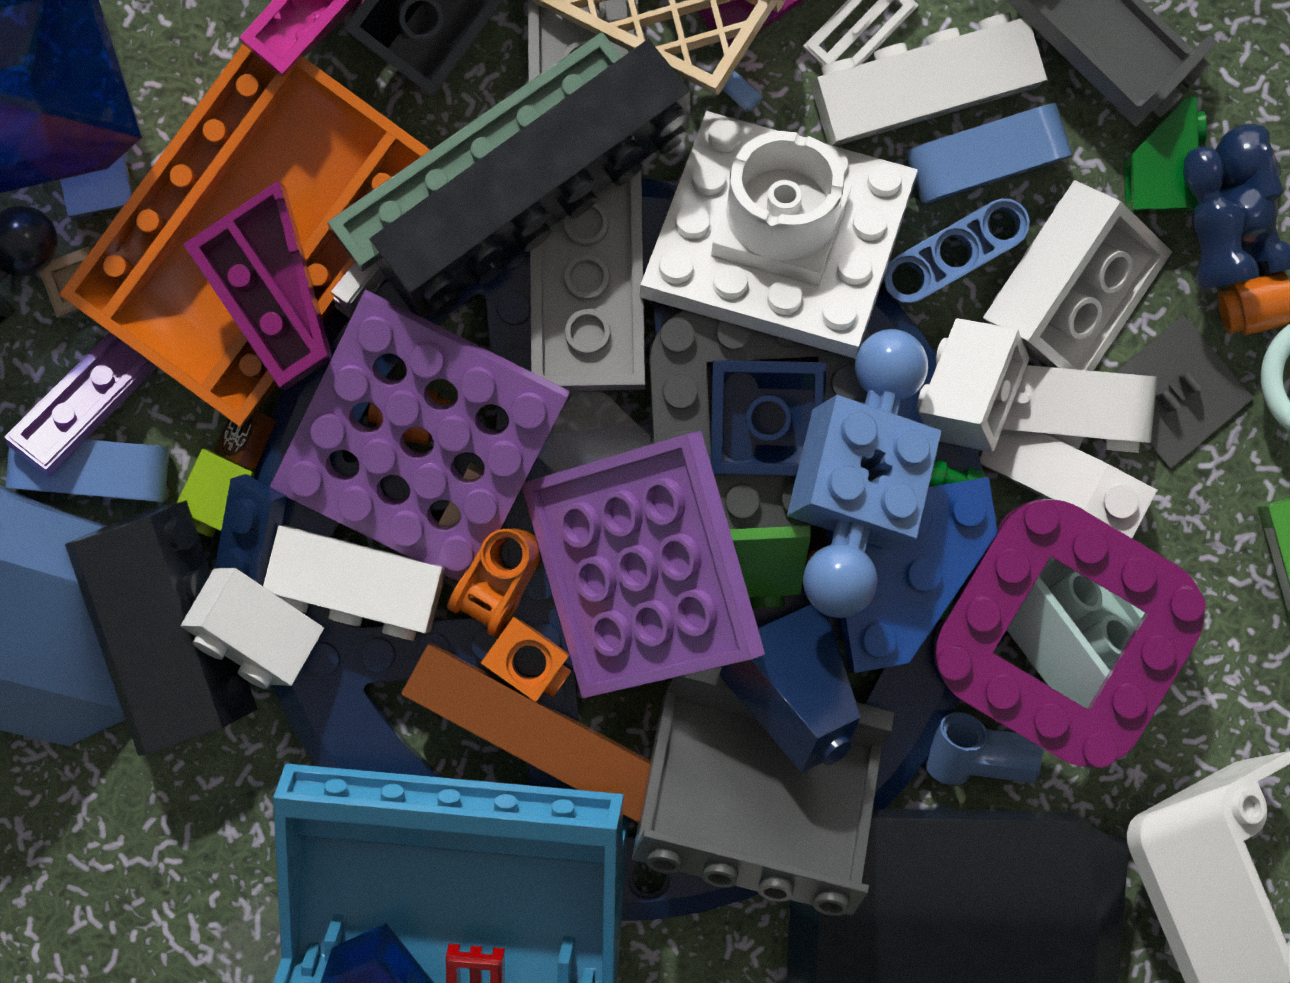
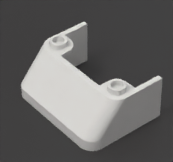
[1127,751,1290,983]

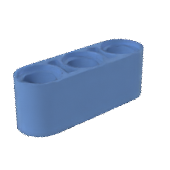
[905,103,1073,204]
[881,198,1030,306]
[5,439,170,502]

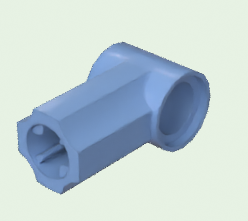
[924,712,1043,785]

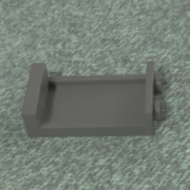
[1006,0,1217,127]

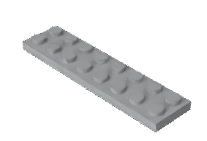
[528,0,645,391]

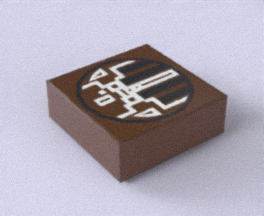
[214,410,276,470]

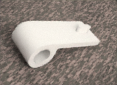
[1002,365,1157,453]

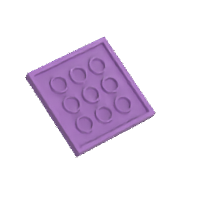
[522,430,765,698]

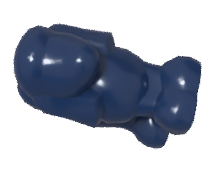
[1183,123,1290,290]

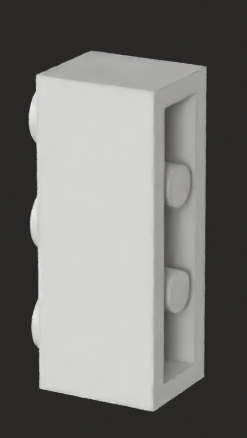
[263,525,446,641]

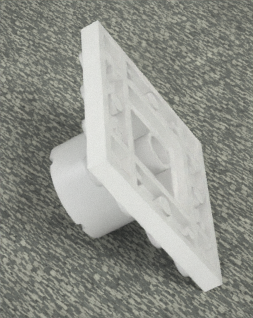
[640,111,918,359]

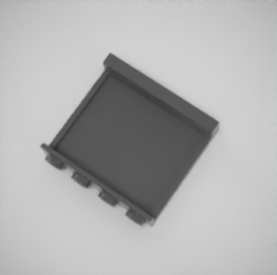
[632,667,894,916]

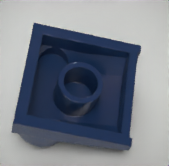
[711,360,827,476]

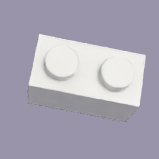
[917,318,1030,452]
[180,568,324,689]

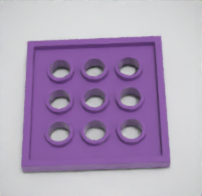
[270,290,570,581]

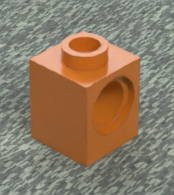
[481,616,572,702]

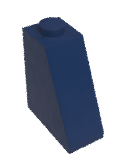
[719,604,861,773]

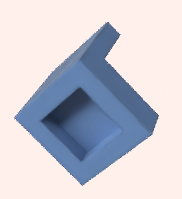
[57,149,133,221]

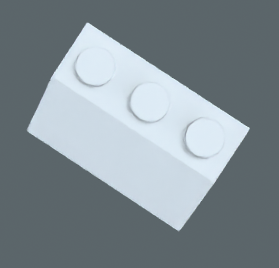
[983,180,1172,371]

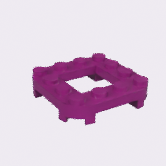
[934,499,1206,767]

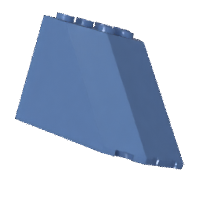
[0,485,125,746]

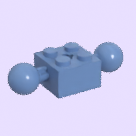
[787,329,942,618]

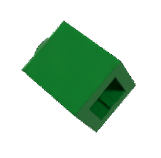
[1124,97,1207,214]

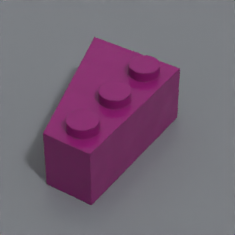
[183,180,333,390]

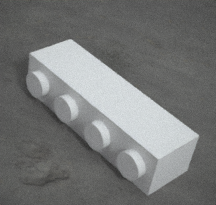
[811,13,1047,147]

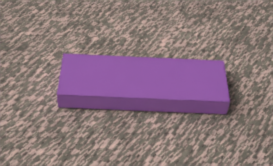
[5,332,157,477]

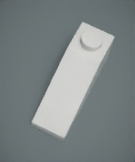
[979,430,1157,538]

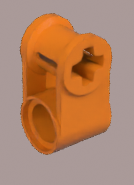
[447,528,542,638]

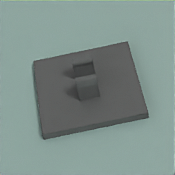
[1115,315,1254,469]

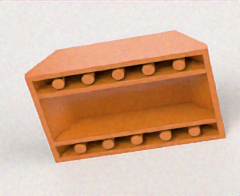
[59,44,430,427]

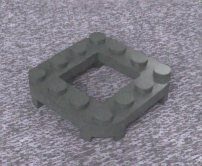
[647,310,870,529]

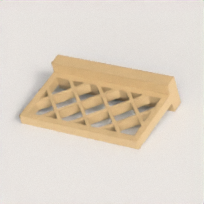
[531,0,786,95]

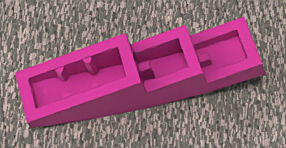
[239,0,362,77]

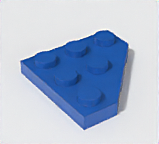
[826,477,998,673]

